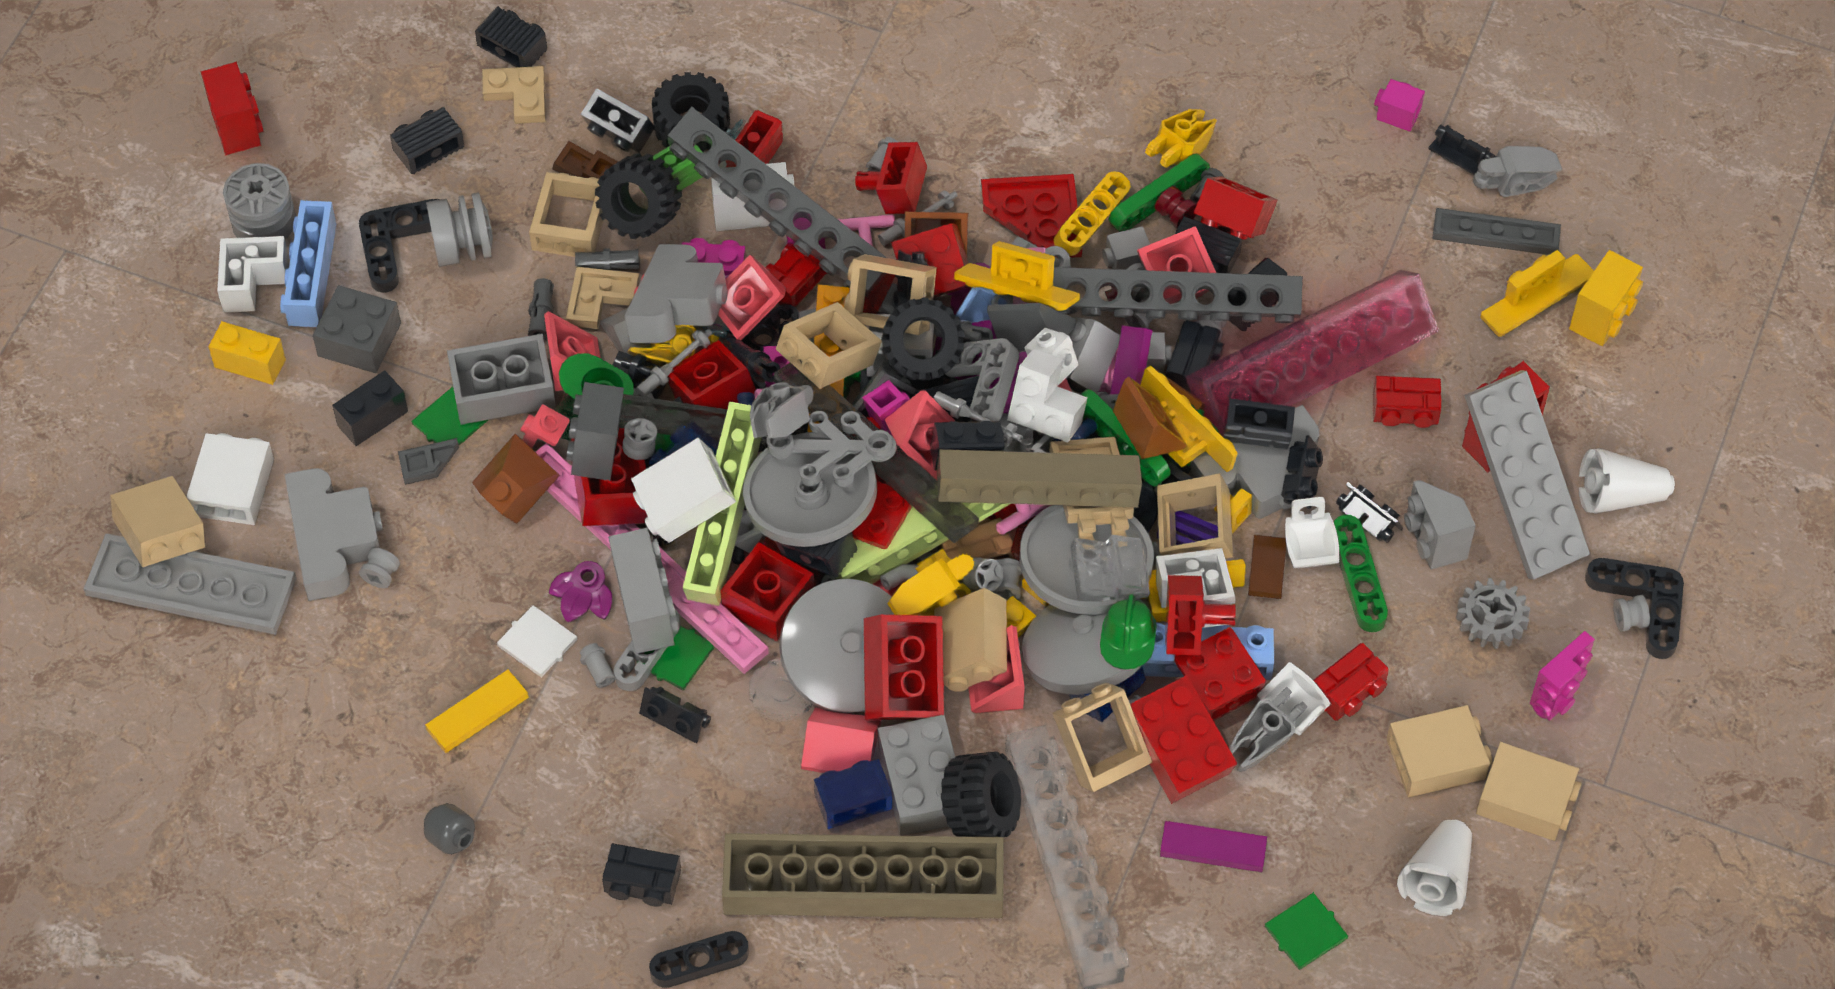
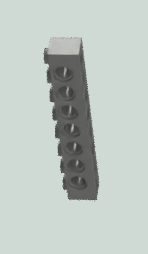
[668,107,887,297]
[1044,267,1303,324]

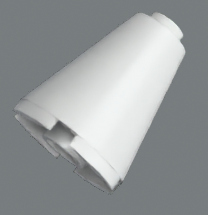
[1579,448,1675,514]
[1397,820,1472,916]

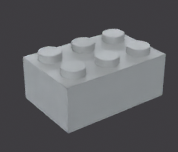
[447,334,556,425]
[608,527,679,654]
[878,715,955,836]

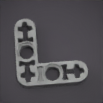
[945,338,1019,422]

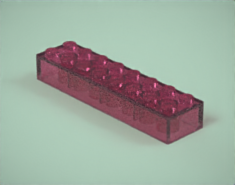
[1186,270,1439,437]

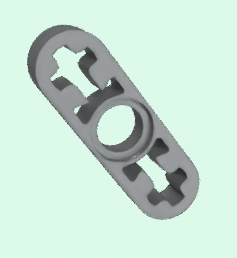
[614,608,681,691]

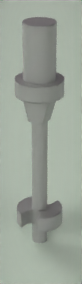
[878,190,958,246]
[636,328,713,398]
[933,391,1023,444]

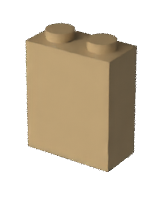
[110,476,205,567]
[934,588,1007,692]
[1387,705,1492,798]
[1476,742,1582,841]

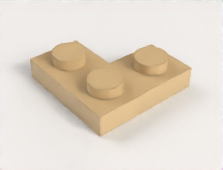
[482,66,546,124]
[566,267,640,329]

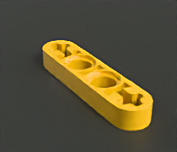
[1054,171,1131,256]

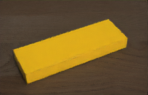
[425,669,529,753]

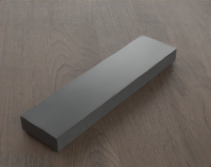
[1432,208,1561,255]

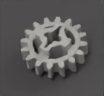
[1456,578,1530,649]

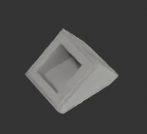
[735,510,763,553]

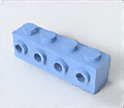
[280,200,337,327]
[1137,622,1274,680]

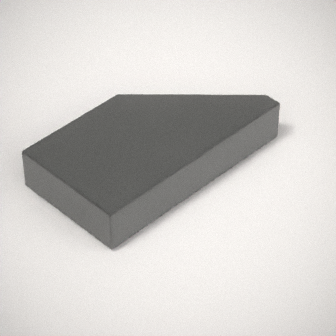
[398,438,459,485]

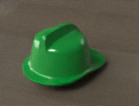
[559,353,634,410]
[1100,594,1157,670]

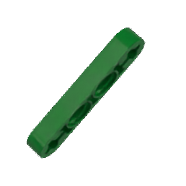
[1108,153,1210,232]
[1079,389,1170,486]
[1334,515,1388,632]

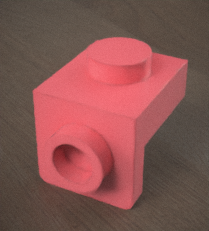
[520,404,570,448]

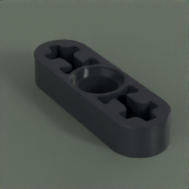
[649,931,749,988]

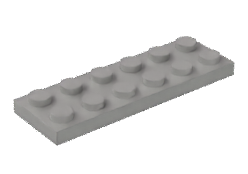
[1464,370,1590,580]
[84,533,296,635]

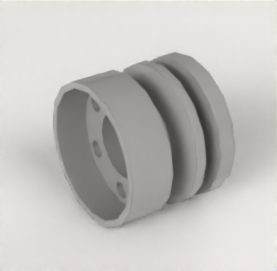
[223,163,296,239]
[426,192,493,267]

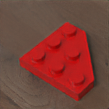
[981,174,1083,259]

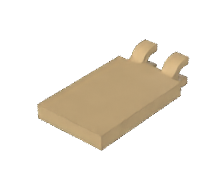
[1049,437,1134,547]

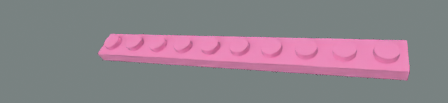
[536,443,769,674]

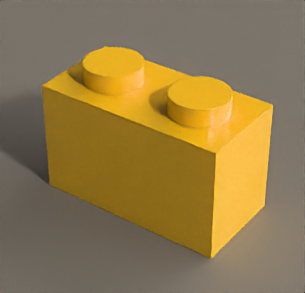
[208,321,286,385]

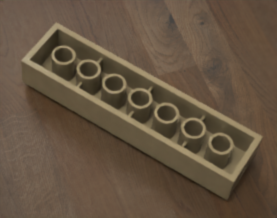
[722,833,1004,918]

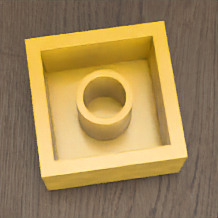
[1569,250,1643,347]

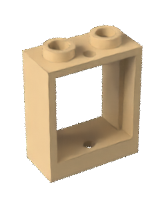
[529,172,604,257]
[844,254,937,335]
[776,302,882,389]
[1157,473,1233,559]
[1052,683,1152,792]

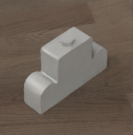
[625,244,728,343]
[1190,405,1319,519]
[284,468,383,601]

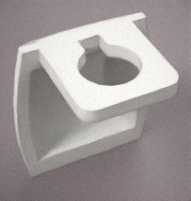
[1285,497,1339,568]
[1257,662,1331,736]

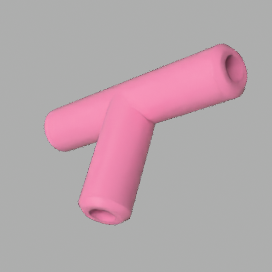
[838,214,895,246]
[996,504,1051,535]

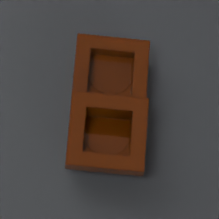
[552,141,618,179]
[1248,535,1286,599]

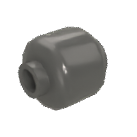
[424,803,475,855]

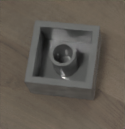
[313,285,401,373]
[566,382,624,481]

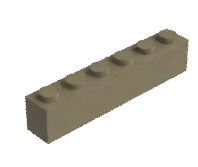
[937,449,1142,508]

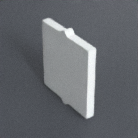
[497,605,578,678]

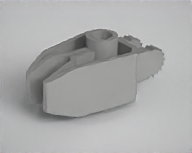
[1473,146,1562,197]
[750,382,813,438]
[1229,687,1308,772]

